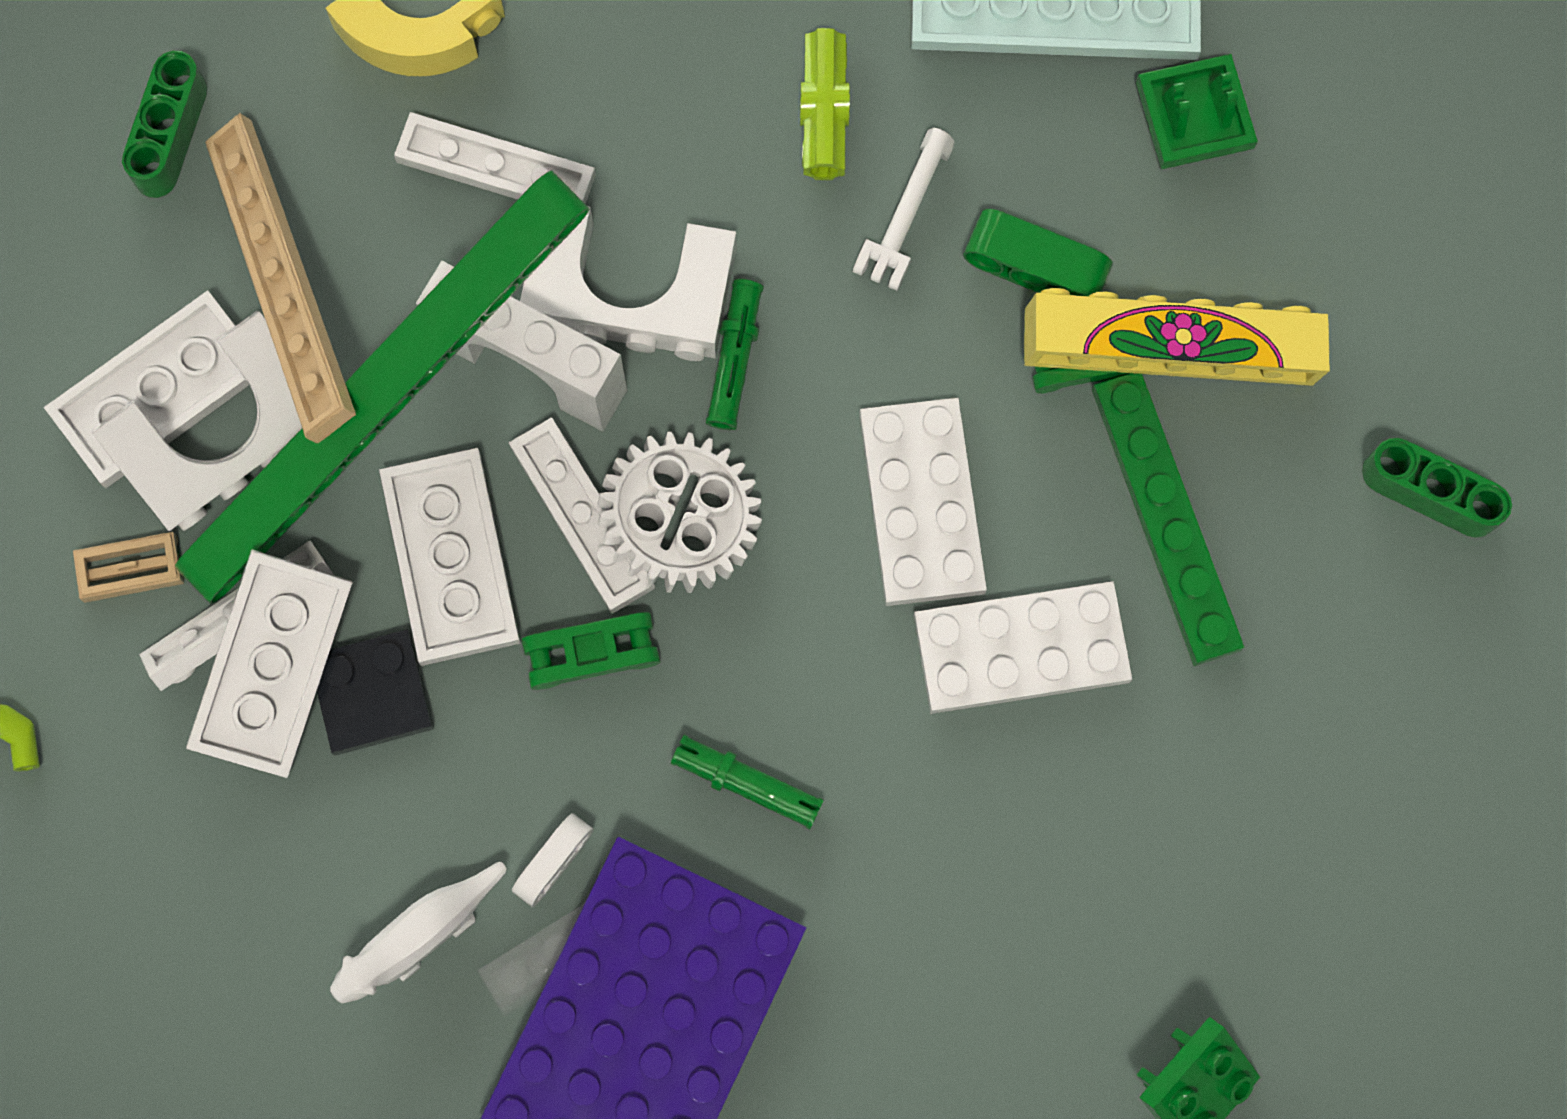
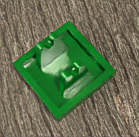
[1136,54,1258,170]
[1136,1017,1261,1119]

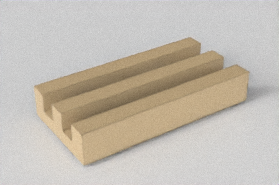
[73,532,184,603]

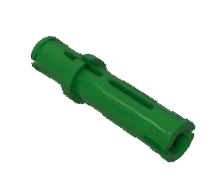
[705,279,764,430]
[670,734,824,830]

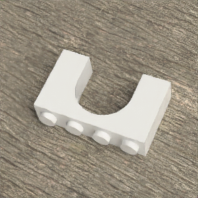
[520,206,737,361]
[416,261,627,432]
[92,311,302,531]

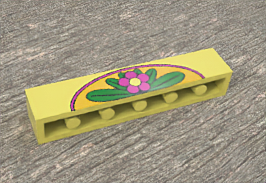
[1024,288,1330,386]

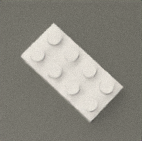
[44,290,249,488]
[859,398,987,606]
[379,448,521,666]
[186,549,352,778]
[913,581,1132,714]

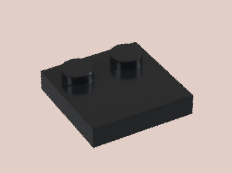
[317,629,434,756]

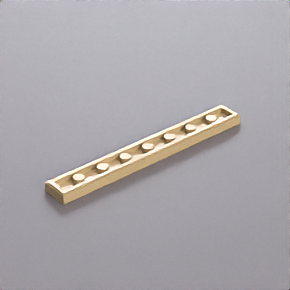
[205,113,356,444]

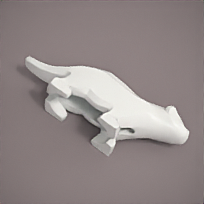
[330,862,507,1004]

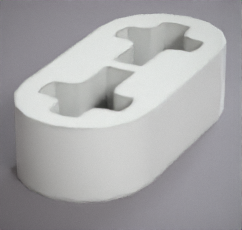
[512,813,593,907]

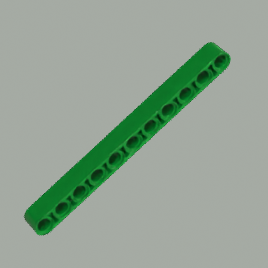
[175,170,590,604]

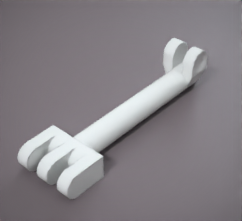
[852,128,955,291]

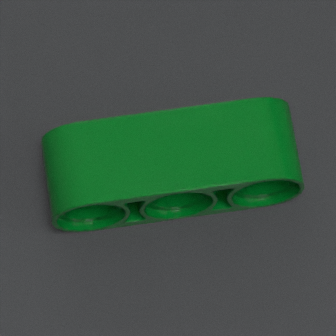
[122,50,207,198]
[963,209,1113,296]
[1362,438,1512,538]

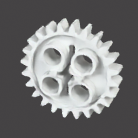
[597,432,762,593]

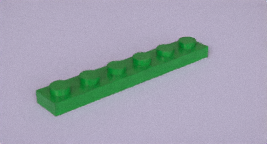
[1092,373,1245,666]

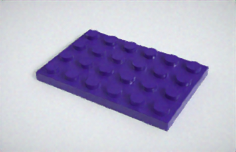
[480,836,807,1119]

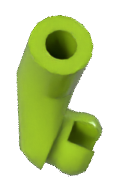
[0,704,40,772]

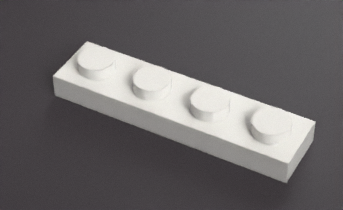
[394,112,596,204]
[509,418,655,614]
[139,540,334,691]

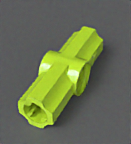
[800,28,850,180]

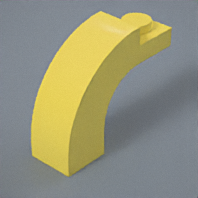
[325,0,505,76]

